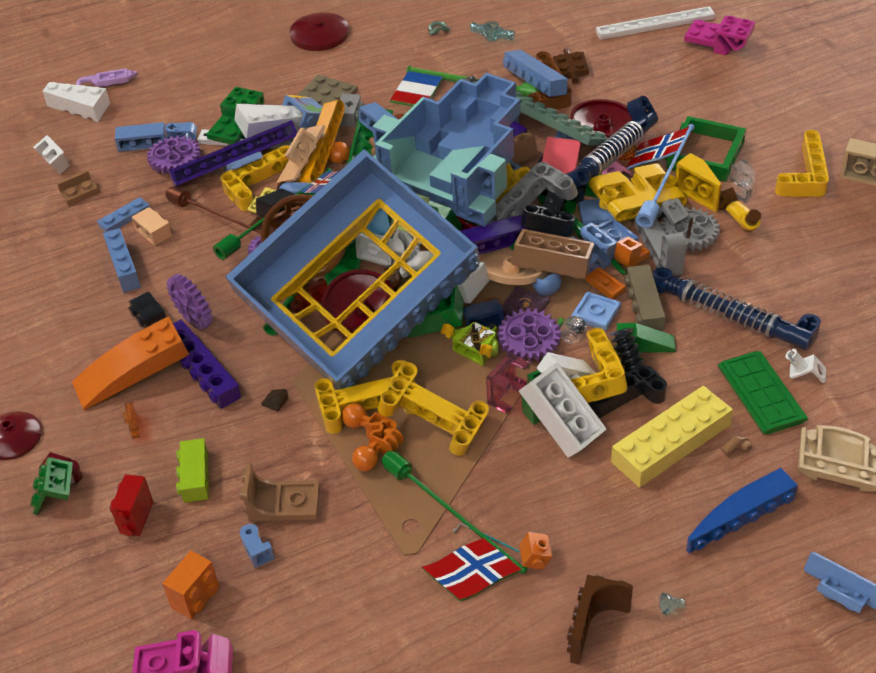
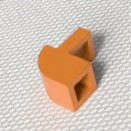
[614,237,651,267]

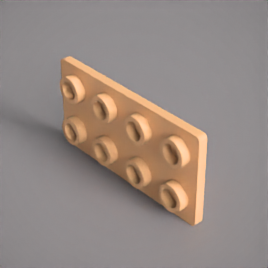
[277,124,326,183]

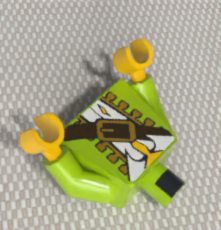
[440,322,499,366]

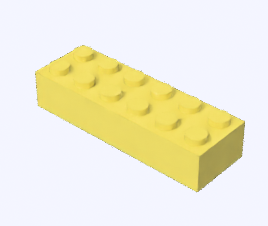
[611,386,733,488]

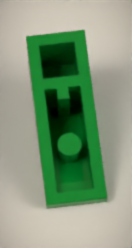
[616,323,676,353]

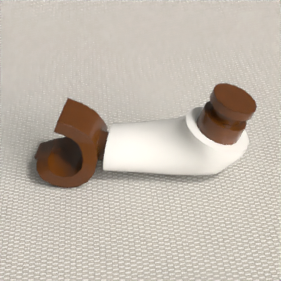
[384,244,434,288]

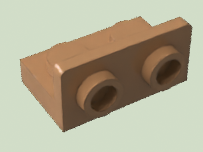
[57,170,99,206]

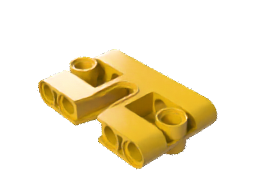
[588,164,688,222]

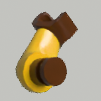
[718,187,761,231]

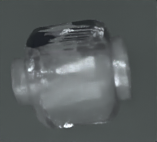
[560,316,587,344]

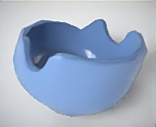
[532,274,562,296]

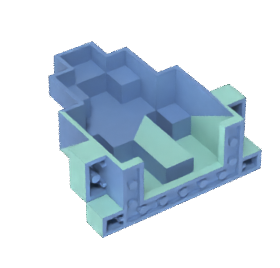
[372,73,520,227]

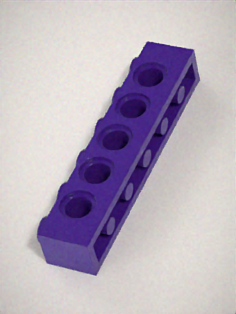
[173,319,242,409]

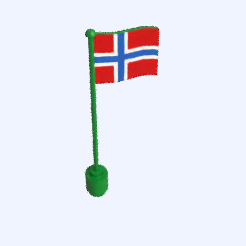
[381,450,528,601]

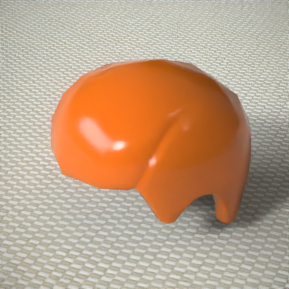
[328,141,351,165]

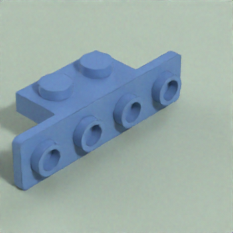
[804,552,876,613]

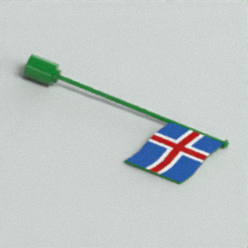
[213,168,340,261]

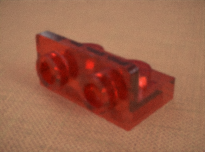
[290,278,327,313]

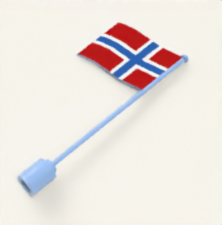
[626,124,694,228]

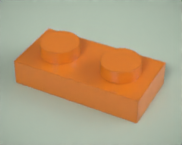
[585,267,626,300]

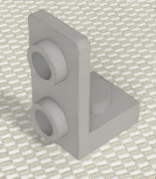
[656,198,689,226]

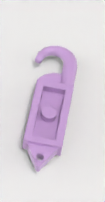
[76,68,138,87]

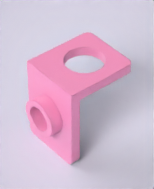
[601,159,633,176]

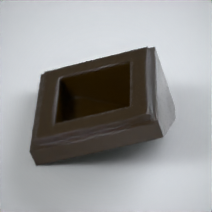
[261,389,289,412]

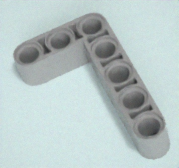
[634,216,686,276]

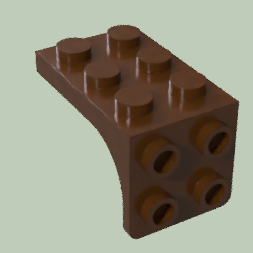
[567,575,633,664]

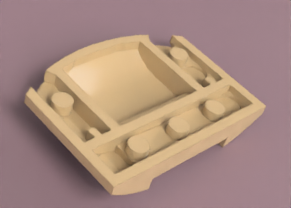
[798,425,876,492]

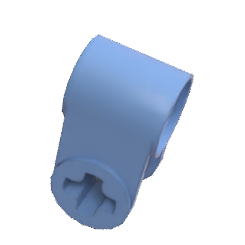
[165,122,197,140]

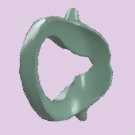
[428,21,451,35]

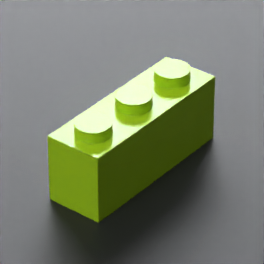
[176,438,209,503]

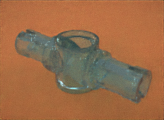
[469,21,515,41]

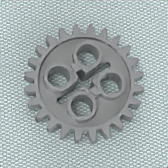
[661,207,720,252]

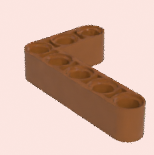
[527,51,572,110]

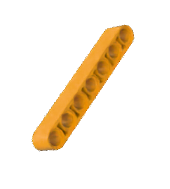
[297,99,345,183]

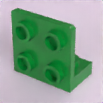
[30,457,73,515]

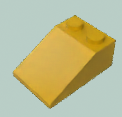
[675,153,721,213]

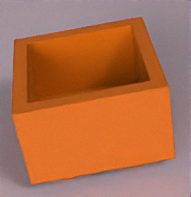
[162,550,220,620]

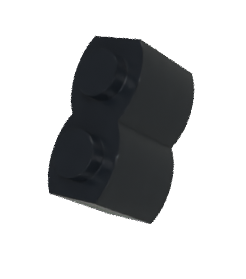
[128,291,166,328]

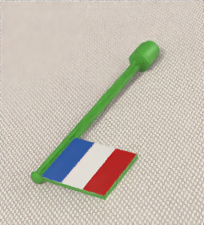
[390,66,540,107]

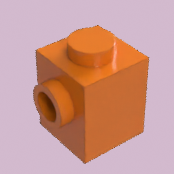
[519,532,552,569]

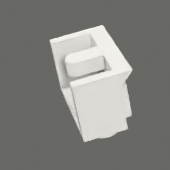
[33,135,70,174]

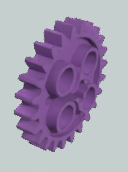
[147,135,201,174]
[166,274,213,330]
[498,308,561,363]

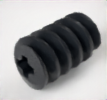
[609,328,644,372]

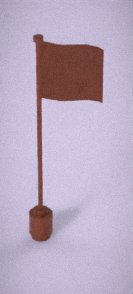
[166,186,292,236]

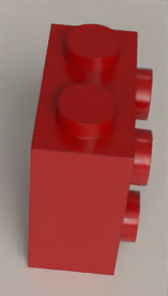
[110,474,154,536]

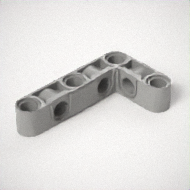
[487,162,578,224]

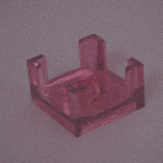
[486,352,530,414]

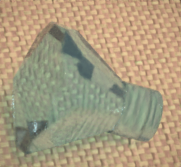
[659,592,685,615]

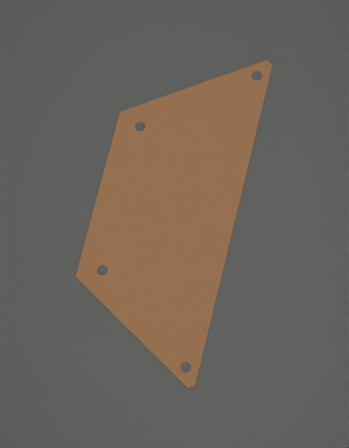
[293,207,635,555]

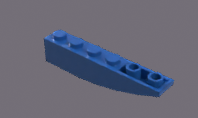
[686,468,798,553]

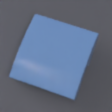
[578,199,613,225]

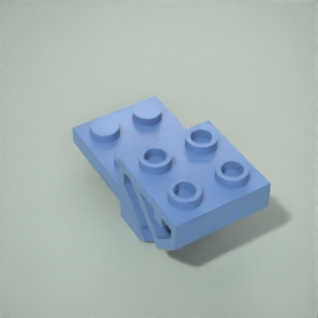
[572,218,639,274]

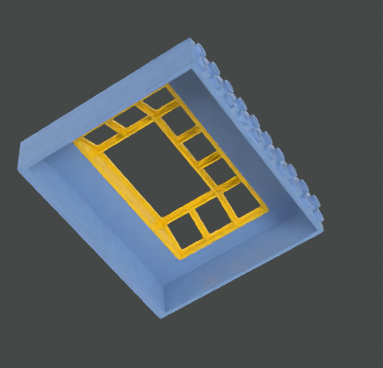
[225,150,480,390]

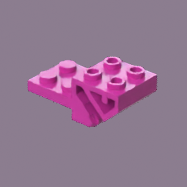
[684,15,755,55]
[132,630,233,673]

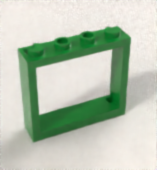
[665,116,746,182]

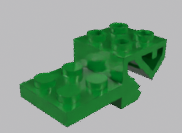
[206,87,265,145]

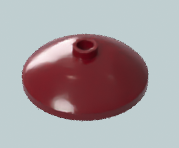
[0,411,42,460]

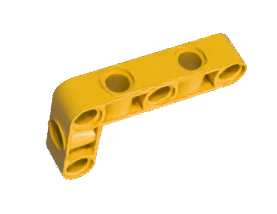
[221,145,290,212]
[571,328,627,403]

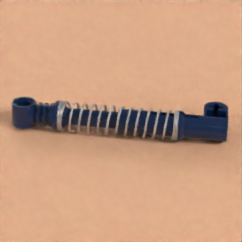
[566,95,658,188]
[653,267,821,350]

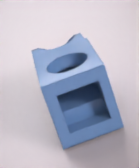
[239,524,275,568]

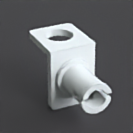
[785,349,826,383]

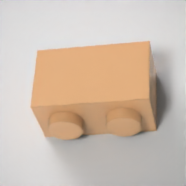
[132,207,172,246]

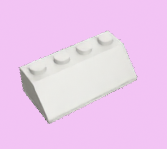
[519,363,606,458]

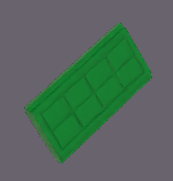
[718,351,808,435]

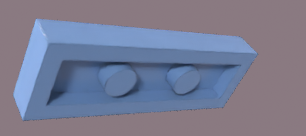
[97,197,150,232]

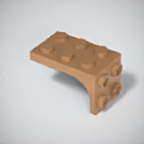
[240,463,320,521]

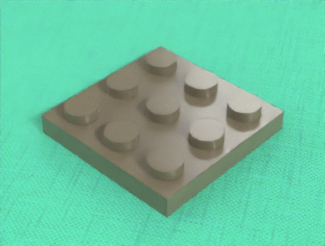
[297,75,358,107]

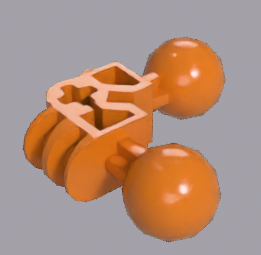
[342,403,404,471]

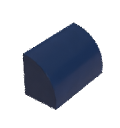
[463,299,504,327]

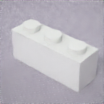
[537,352,596,380]

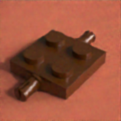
[553,48,589,84]

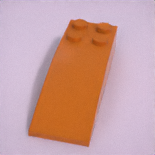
[72,316,189,410]

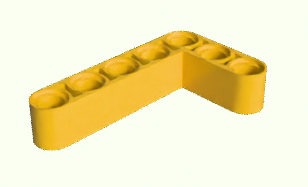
[775,130,829,197]

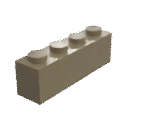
[624,265,665,331]

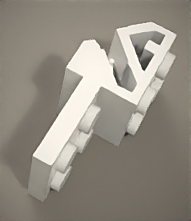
[356,229,421,274]

